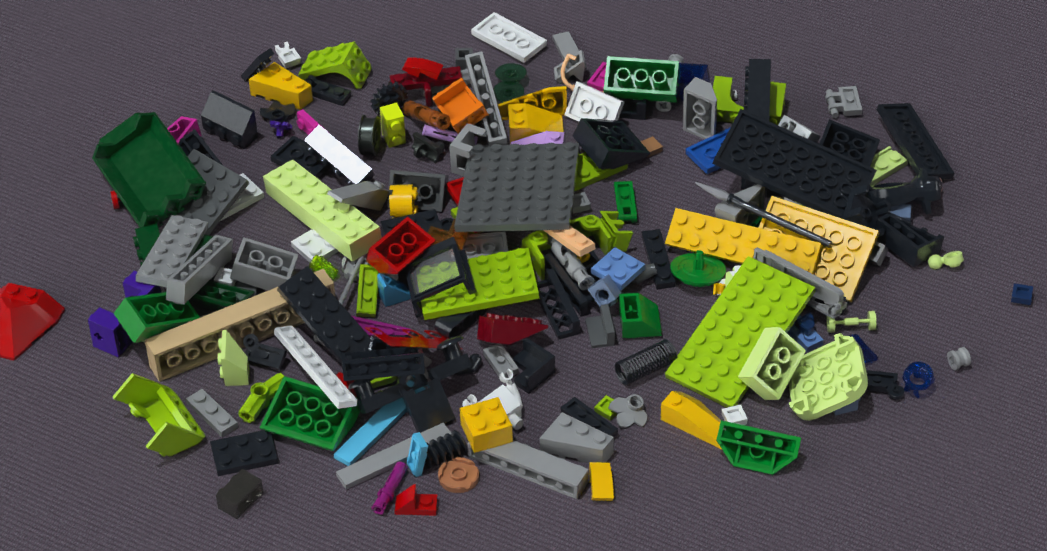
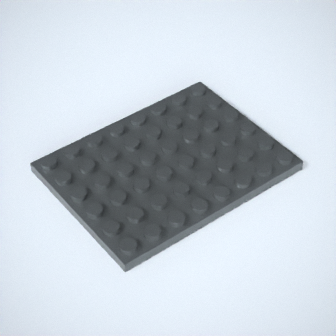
[454,142,580,232]

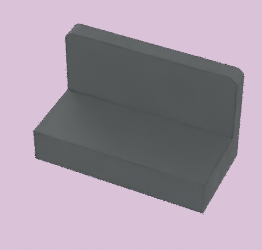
[585,304,615,348]

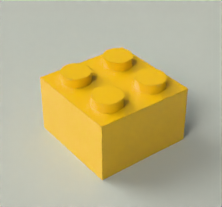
[460,397,513,453]

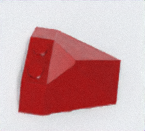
[0,283,65,361]

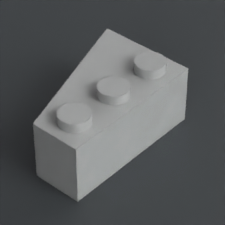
[540,412,614,464]

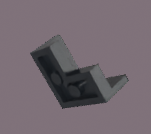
[512,337,555,394]

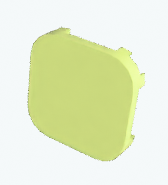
[788,333,868,421]

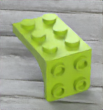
[298,41,372,89]

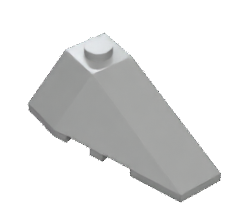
[327,180,390,211]

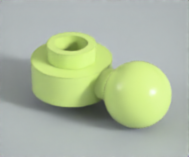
[928,251,964,269]

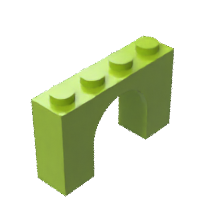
[713,76,786,125]

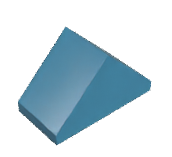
[377,273,411,307]

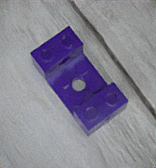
[88,271,161,358]

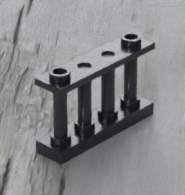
[544,250,623,317]

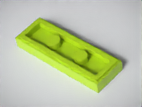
[356,264,379,318]

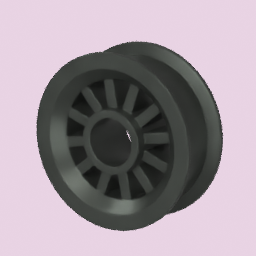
[358,115,381,156]

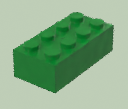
[603,56,680,102]
[114,292,200,343]

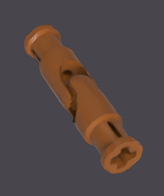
[402,100,451,130]

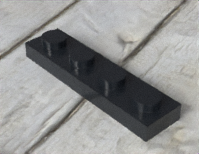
[642,229,675,290]

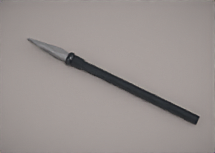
[695,182,832,248]

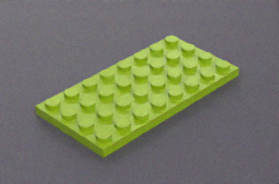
[665,256,816,408]

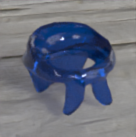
[902,361,935,398]

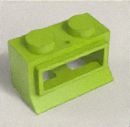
[600,211,633,252]

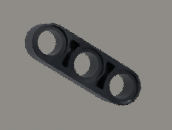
[434,308,487,339]

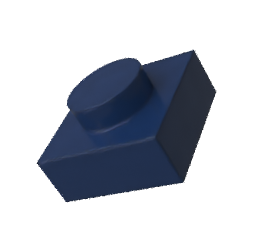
[1011,283,1033,305]

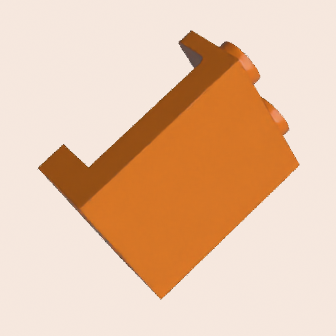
[432,78,489,134]

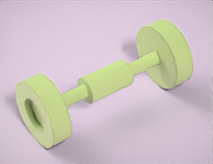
[826,311,876,333]

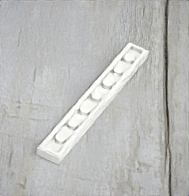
[274,325,357,409]

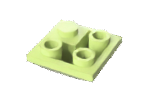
[218,330,250,386]

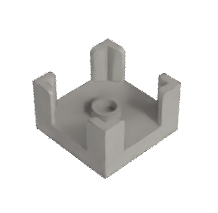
[450,123,487,177]

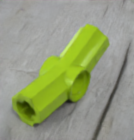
[238,373,284,423]

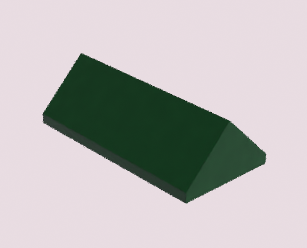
[188,280,255,312]

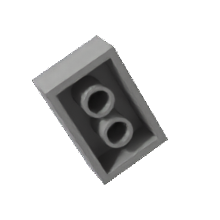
[230,237,298,291]

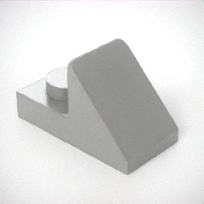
[554,50,585,83]

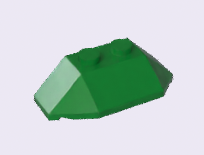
[716,420,802,475]

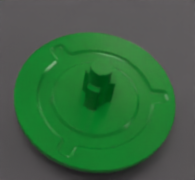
[670,250,726,287]

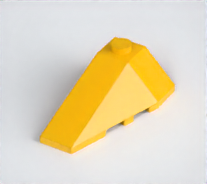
[497,86,567,120]
[661,391,722,450]

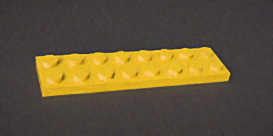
[665,208,822,275]

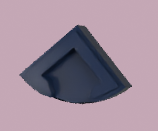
[795,312,815,336]

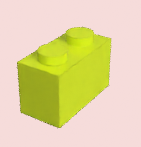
[380,103,406,148]

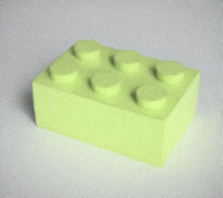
[738,327,806,400]

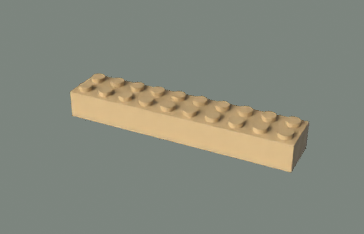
[145,269,335,382]

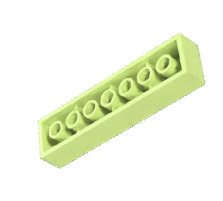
[263,160,382,262]

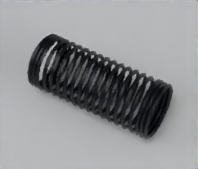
[615,339,677,385]

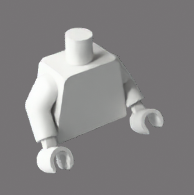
[463,369,524,430]

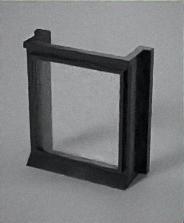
[405,236,477,318]

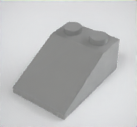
[714,184,765,226]

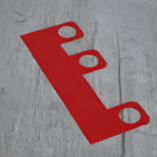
[365,327,462,349]

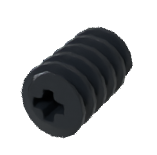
[425,430,468,468]

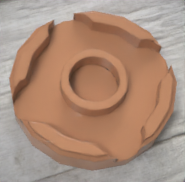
[438,457,479,493]

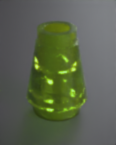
[309,255,338,280]

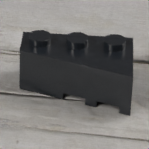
[875,212,944,267]

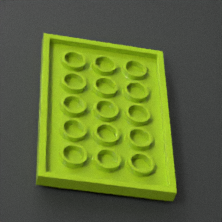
[416,248,540,320]

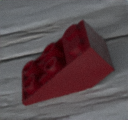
[477,313,548,345]

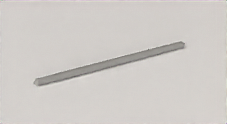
[339,254,366,304]

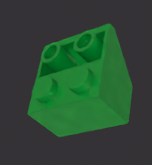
[619,293,662,338]

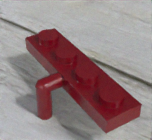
[389,66,462,107]

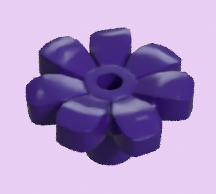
[270,121,293,137]

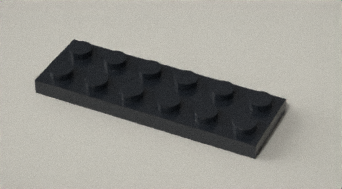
[876,103,955,180]
[277,266,370,364]

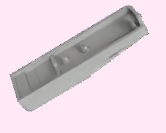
[753,247,847,318]

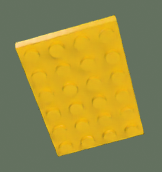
[759,196,879,302]

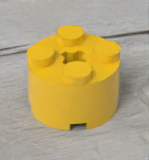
[389,184,419,219]

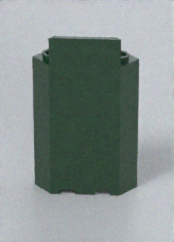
[92,112,206,228]

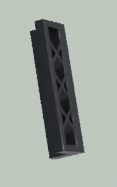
[536,268,580,340]

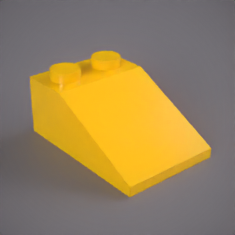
[508,103,564,144]

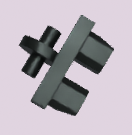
[412,132,444,163]

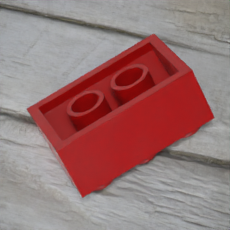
[366,216,436,274]

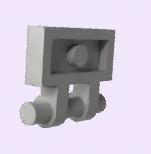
[825,86,862,118]

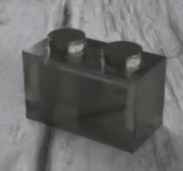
[216,469,263,519]

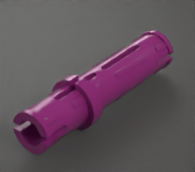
[371,462,408,515]

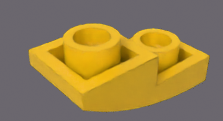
[589,462,614,501]

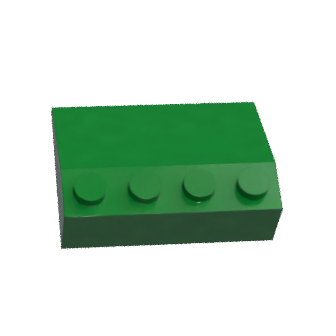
[260,376,360,451]

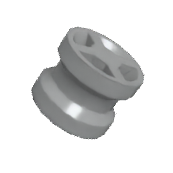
[947,347,971,370]

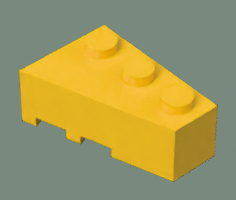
[249,62,313,110]

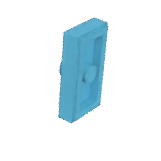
[407,432,428,477]

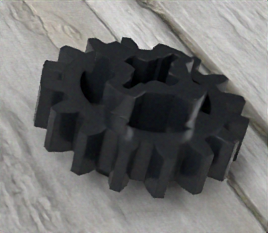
[370,81,409,116]

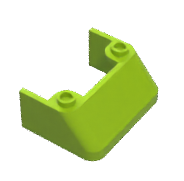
[522,215,611,281]
[113,373,205,457]

